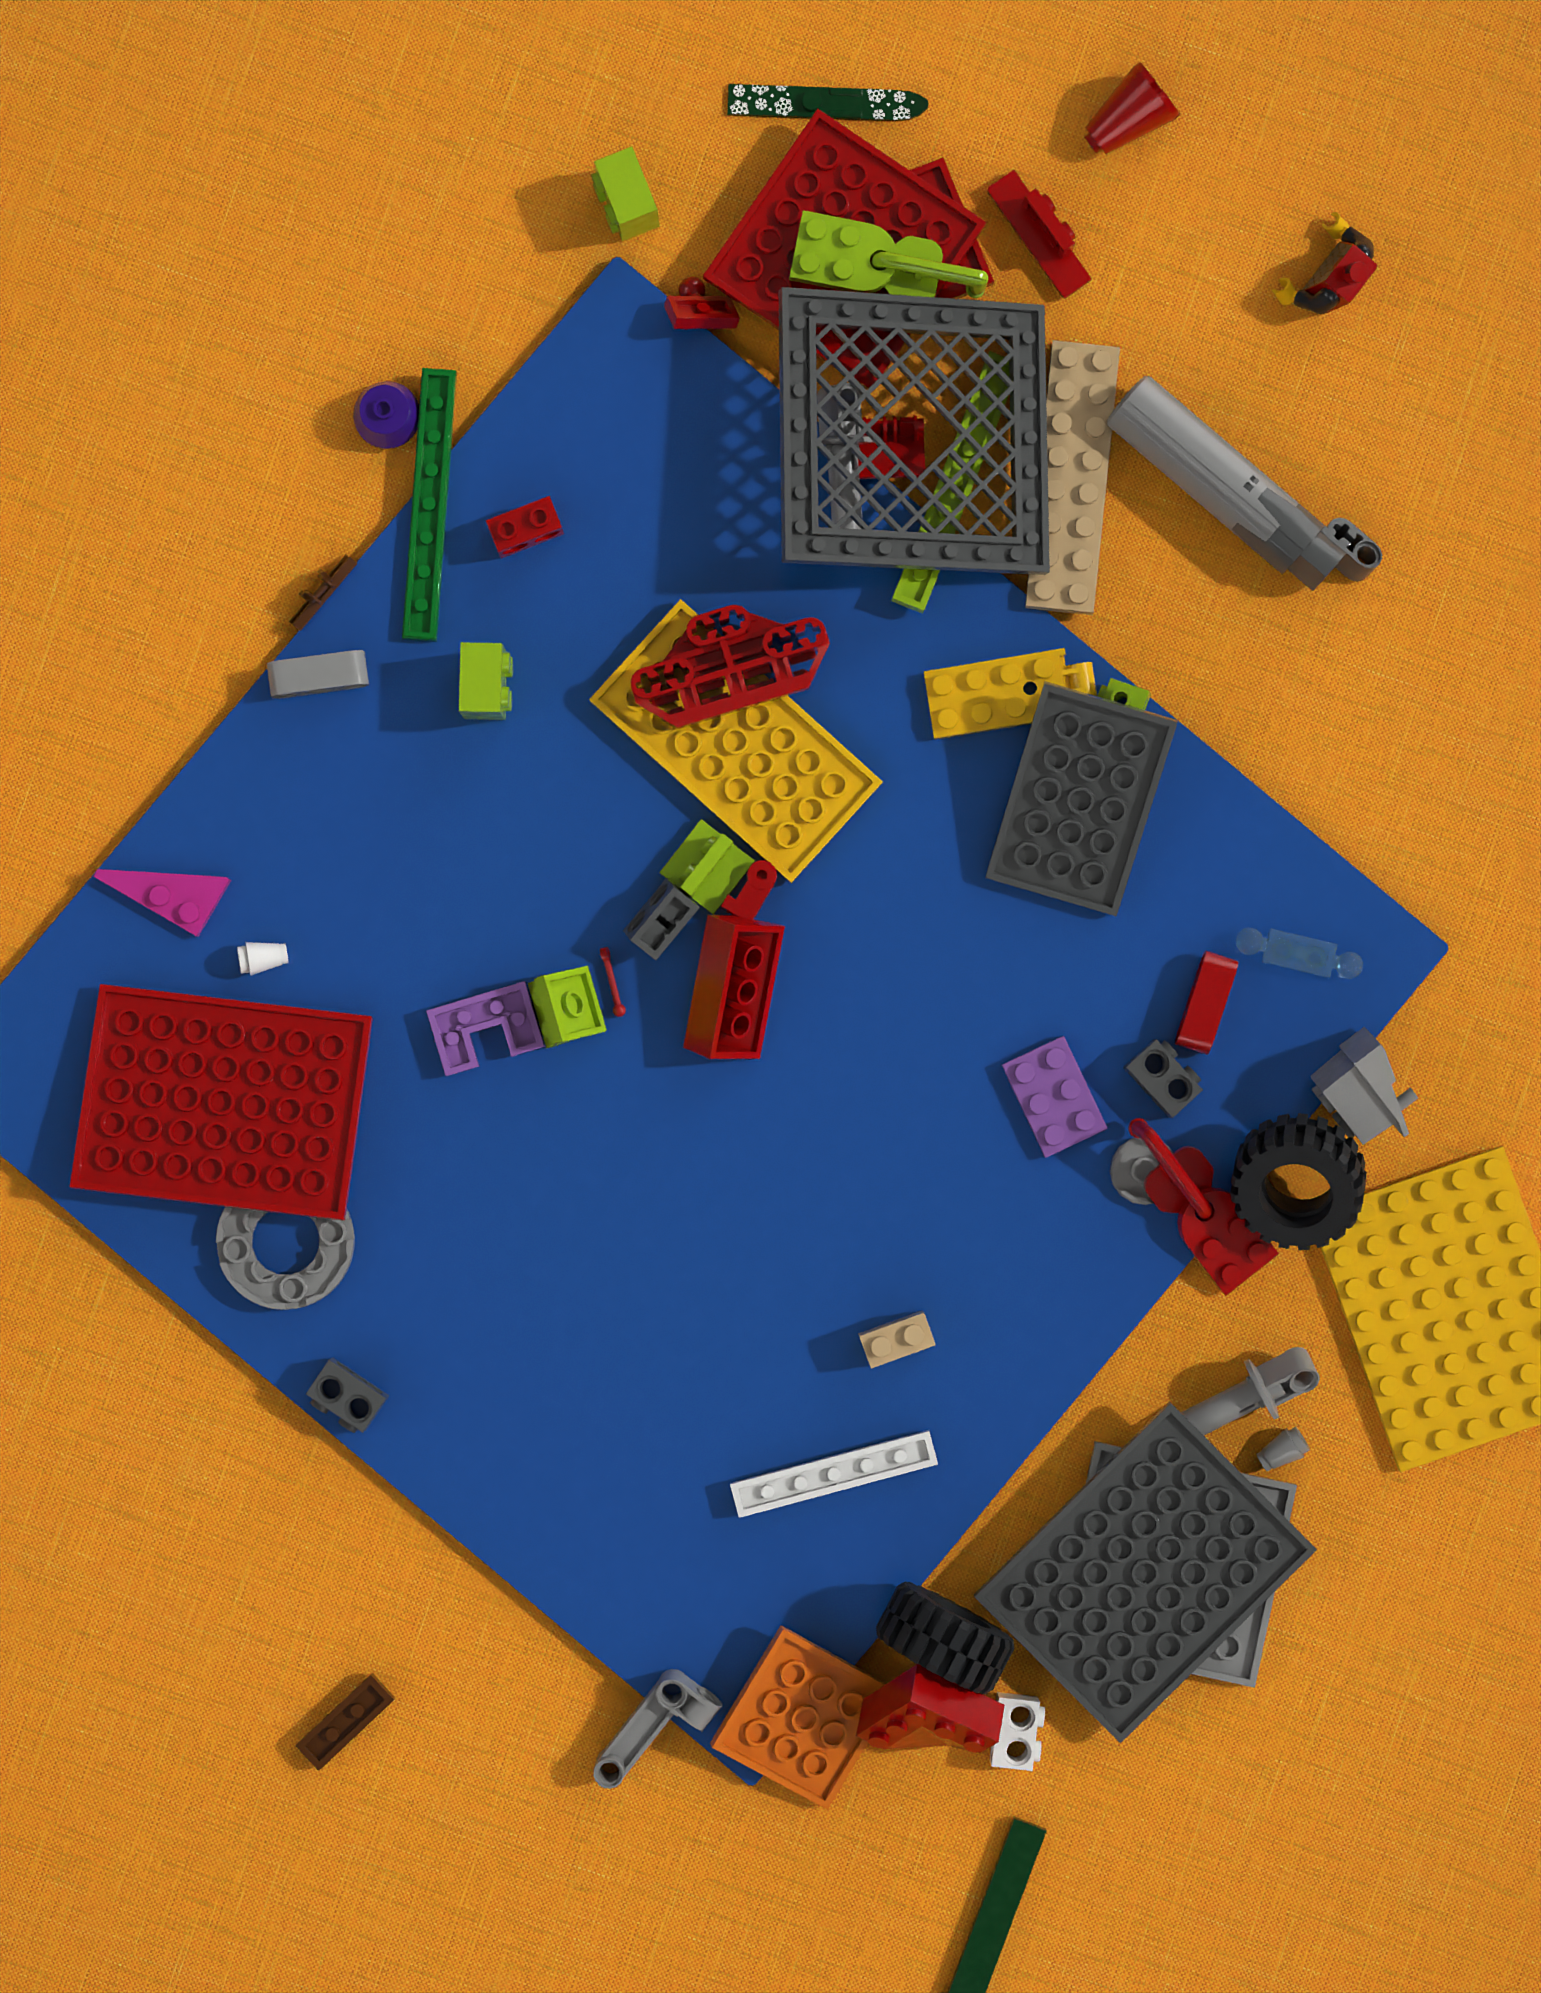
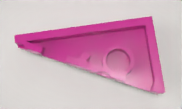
[93,869,231,937]

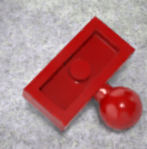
[664,276,740,330]

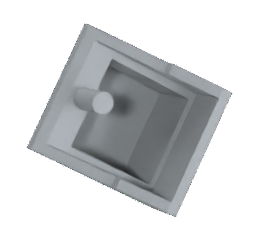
[1310,1026,1418,1145]

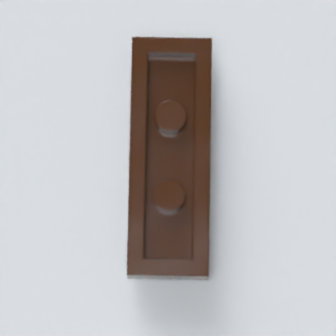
[296,1673,395,1771]

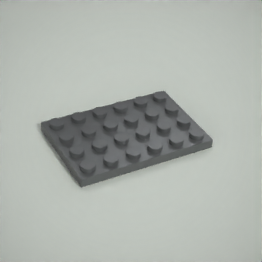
[985,681,1178,916]

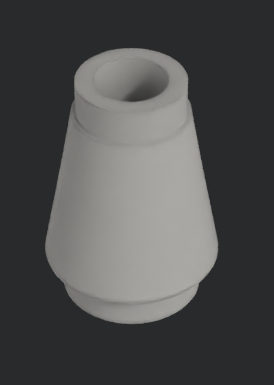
[1256,1426,1310,1471]

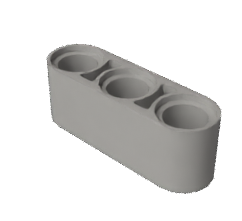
[267,650,369,698]

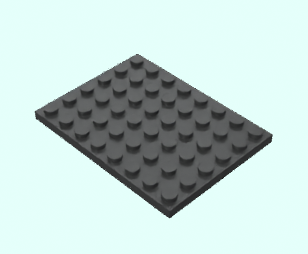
[974,1401,1317,1743]

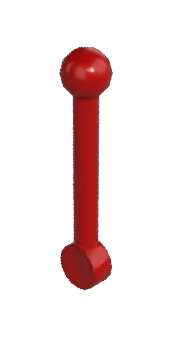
[600,947,626,1017]

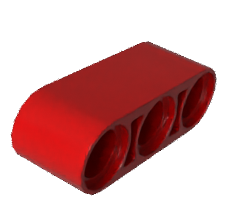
[1175,950,1238,1055]

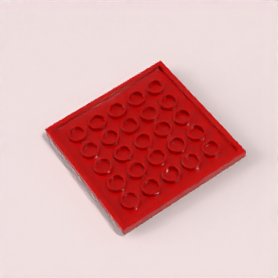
[703,109,987,390]

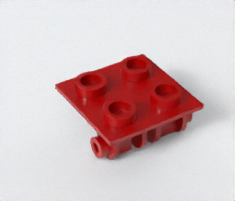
[858,415,926,479]

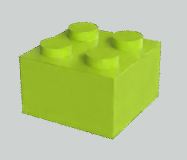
[591,146,660,242]
[459,642,513,720]

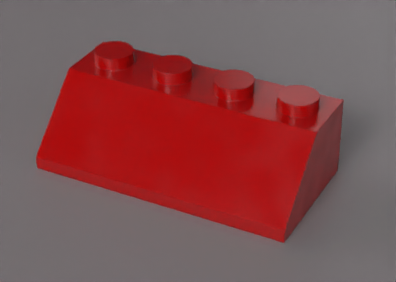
[683,915,785,1059]

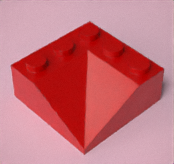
[856,1664,1005,1753]

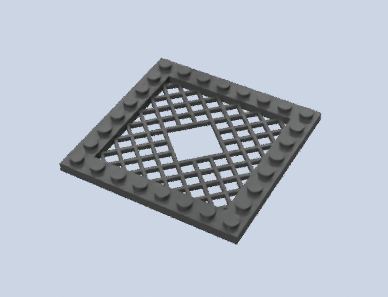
[778,287,1050,575]

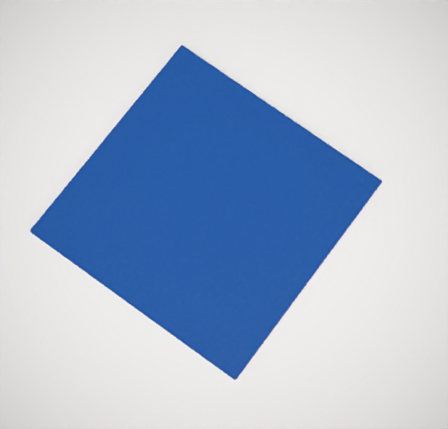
[0,257,1448,1786]

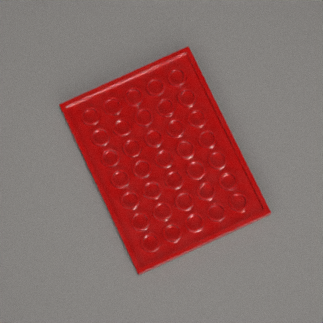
[70,984,373,1221]

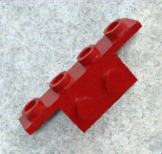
[987,170,1092,299]

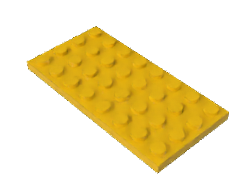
[589,599,883,883]

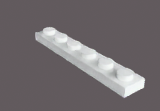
[730,1430,938,1518]

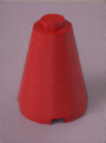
[1084,62,1180,154]

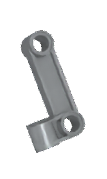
[593,1669,722,1789]

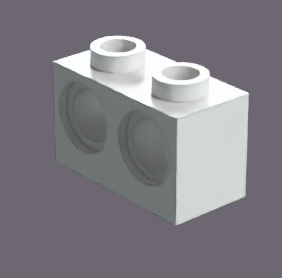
[990,1692,1045,1771]

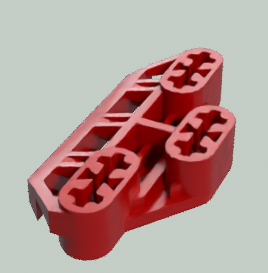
[631,605,830,729]

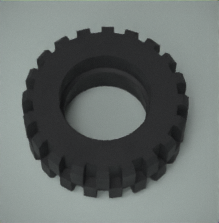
[1230,1113,1367,1250]
[876,1581,1014,1694]

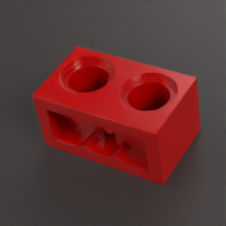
[486,496,564,559]

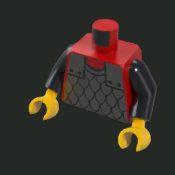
[1272,212,1378,314]

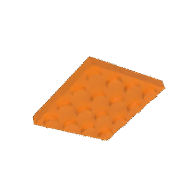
[710,1625,887,1810]

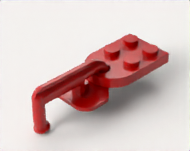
[1128,1118,1279,1296]

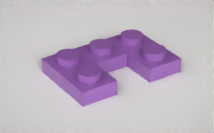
[426,981,545,1076]

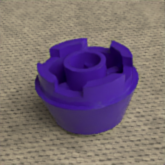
[353,381,419,449]

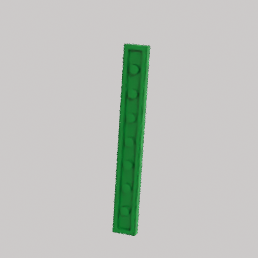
[402,368,457,642]

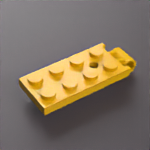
[924,648,1097,740]

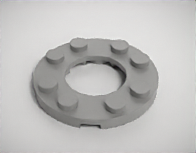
[216,1207,355,1310]

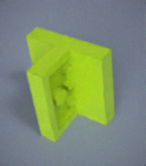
[659,819,755,915]
[528,966,607,1049]

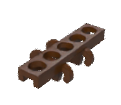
[289,554,357,631]

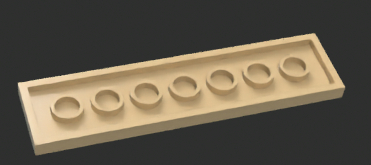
[1025,340,1120,615]

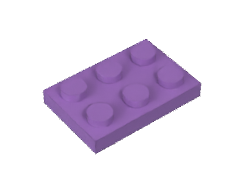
[1001,1036,1108,1158]

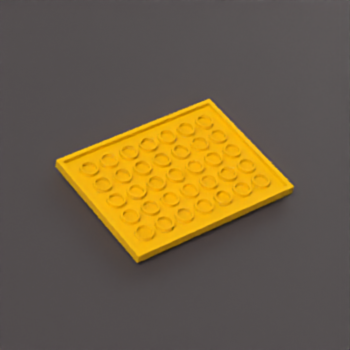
[1321,1146,1541,1472]

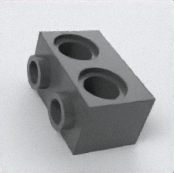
[623,878,700,960]
[1123,1039,1203,1118]
[306,1357,389,1433]

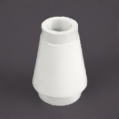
[237,942,288,976]

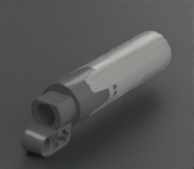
[1107,376,1382,591]

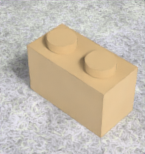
[858,1310,936,1369]

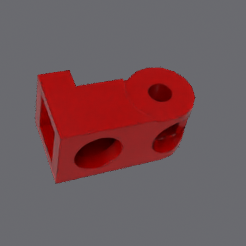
[721,860,777,919]

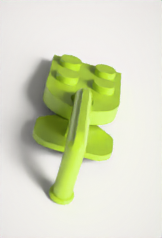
[789,210,988,298]

